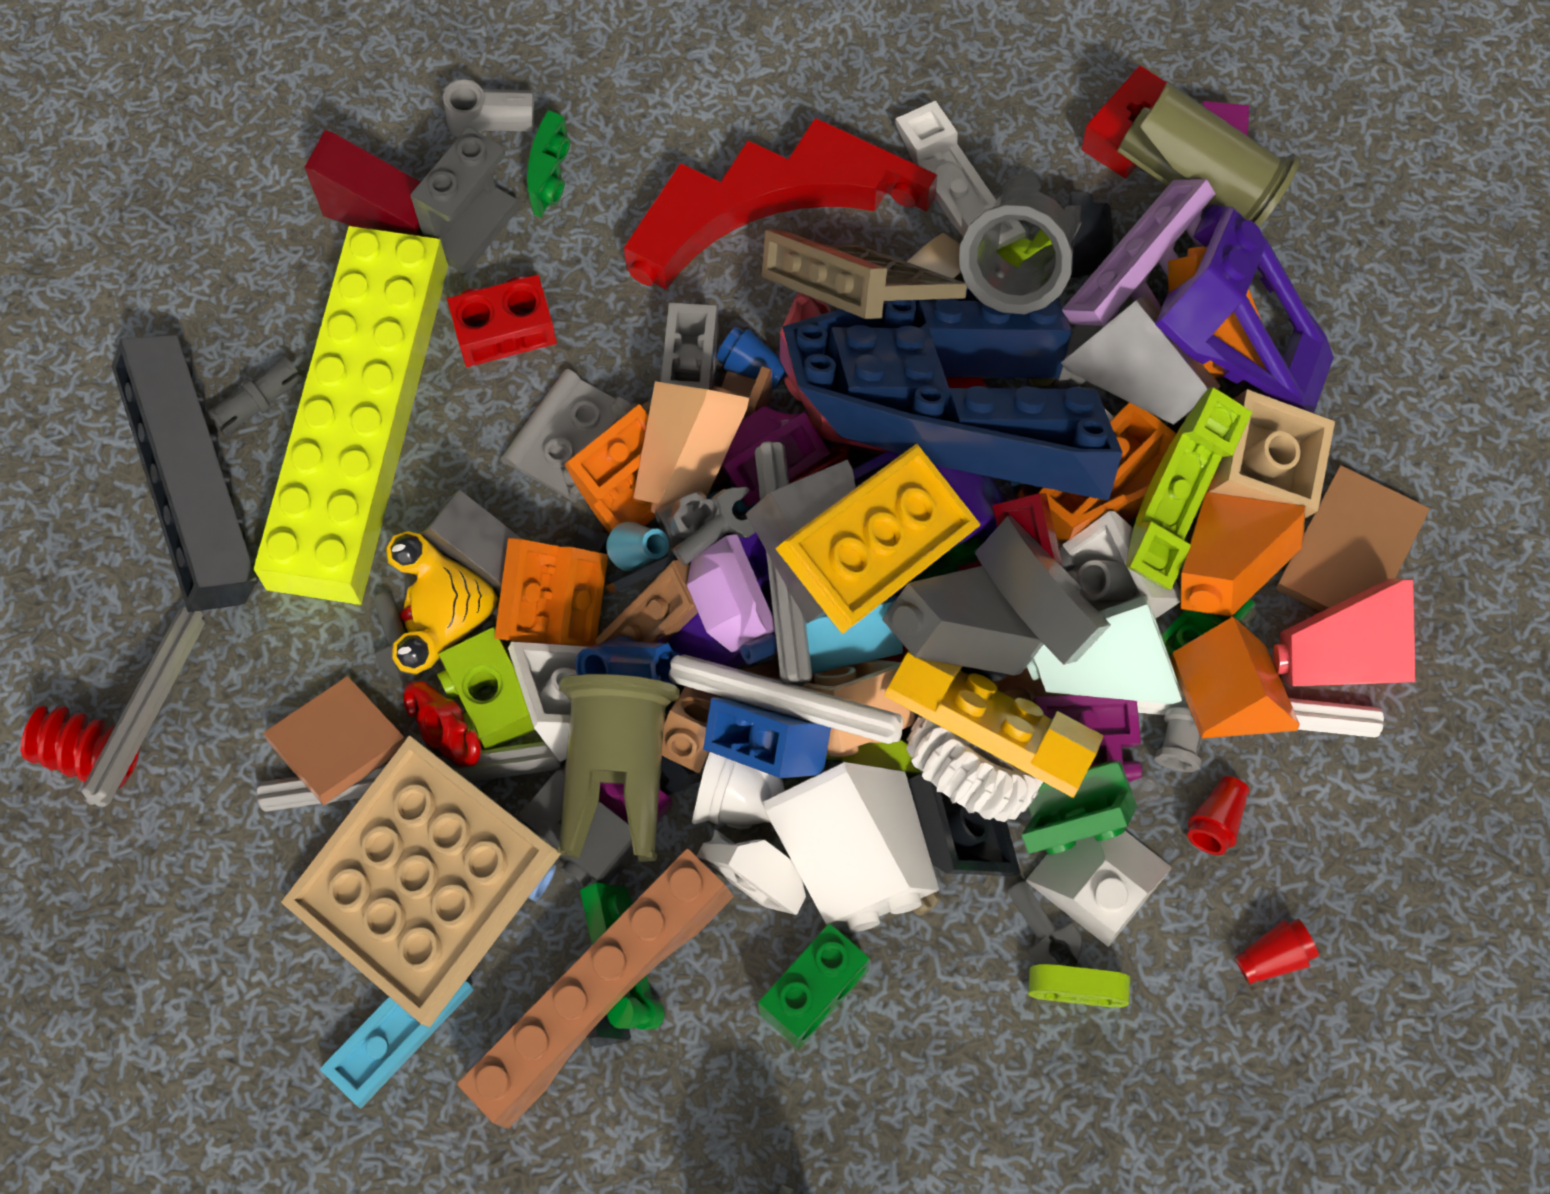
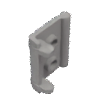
[501,369,638,503]

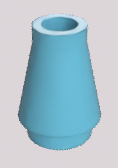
[606,522,669,571]

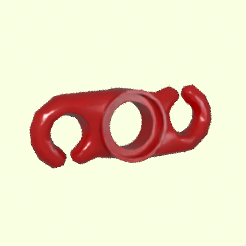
[403,681,481,767]

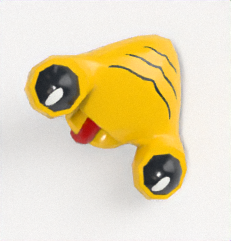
[386,531,500,674]

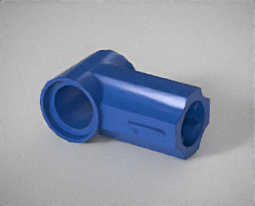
[575,635,680,685]

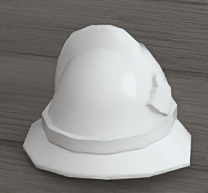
[692,752,785,829]

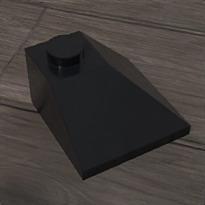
[908,773,1021,876]

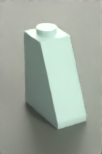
[1027,595,1182,704]

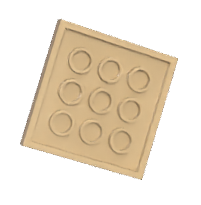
[281,736,561,1027]

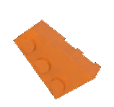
[1039,402,1176,545]

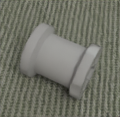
[1155,707,1202,772]

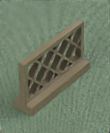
[761,230,967,319]

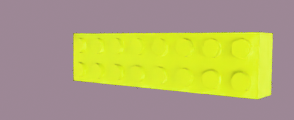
[254,226,448,605]

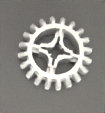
[906,716,1043,822]

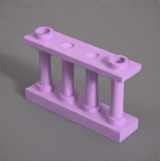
[1062,179,1216,328]

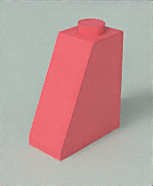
[1273,578,1415,686]

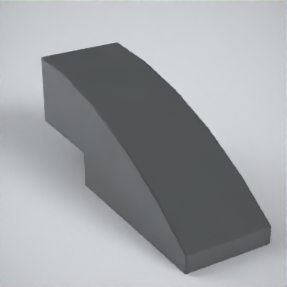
[975,516,1111,665]

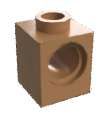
[662,686,719,773]

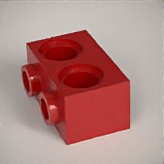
[447,274,557,368]

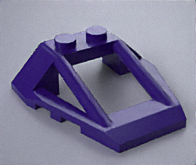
[1155,204,1334,413]

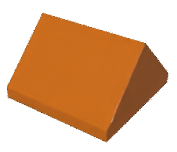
[1170,617,1300,739]

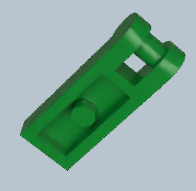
[580,883,664,1030]

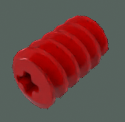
[20,705,141,788]

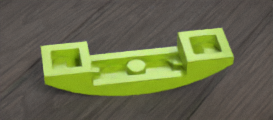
[1126,387,1252,590]

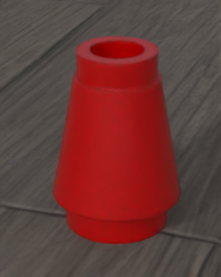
[1187,776,1250,855]
[1234,918,1319,985]

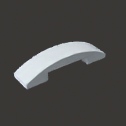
[895,101,1026,250]

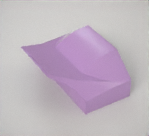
[687,534,775,653]

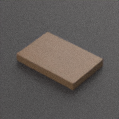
[1276,465,1431,612]

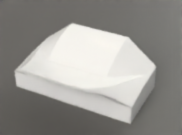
[696,830,806,915]

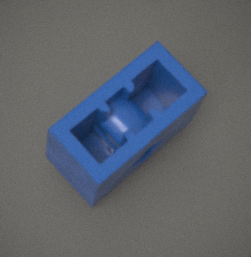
[703,697,831,778]

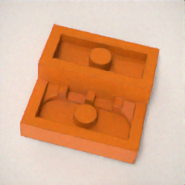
[565,404,655,534]
[494,538,608,647]

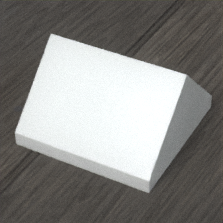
[508,642,588,762]

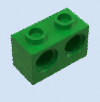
[758,923,870,1050]

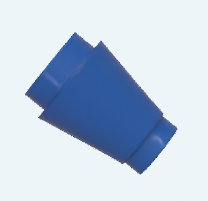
[716,326,786,390]

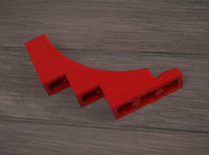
[624,118,937,290]

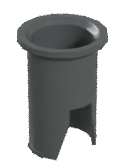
[959,169,1082,314]

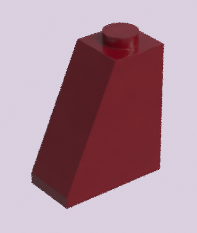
[304,130,423,236]

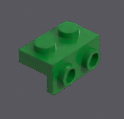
[1021,760,1138,855]

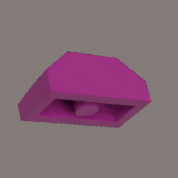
[721,406,830,507]

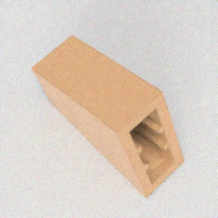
[633,381,749,513]

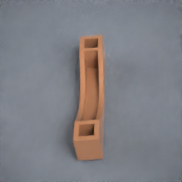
[457,848,734,1129]

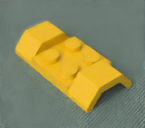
[884,651,1104,798]

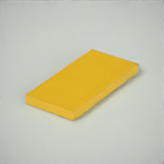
[775,444,981,634]

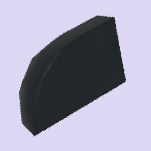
[1068,191,1113,278]

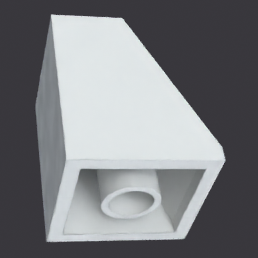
[763,762,939,932]

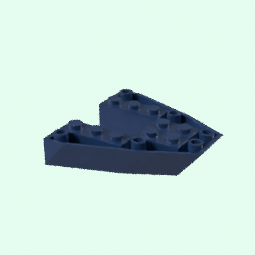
[782,282,1123,501]

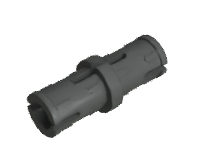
[206,356,303,437]

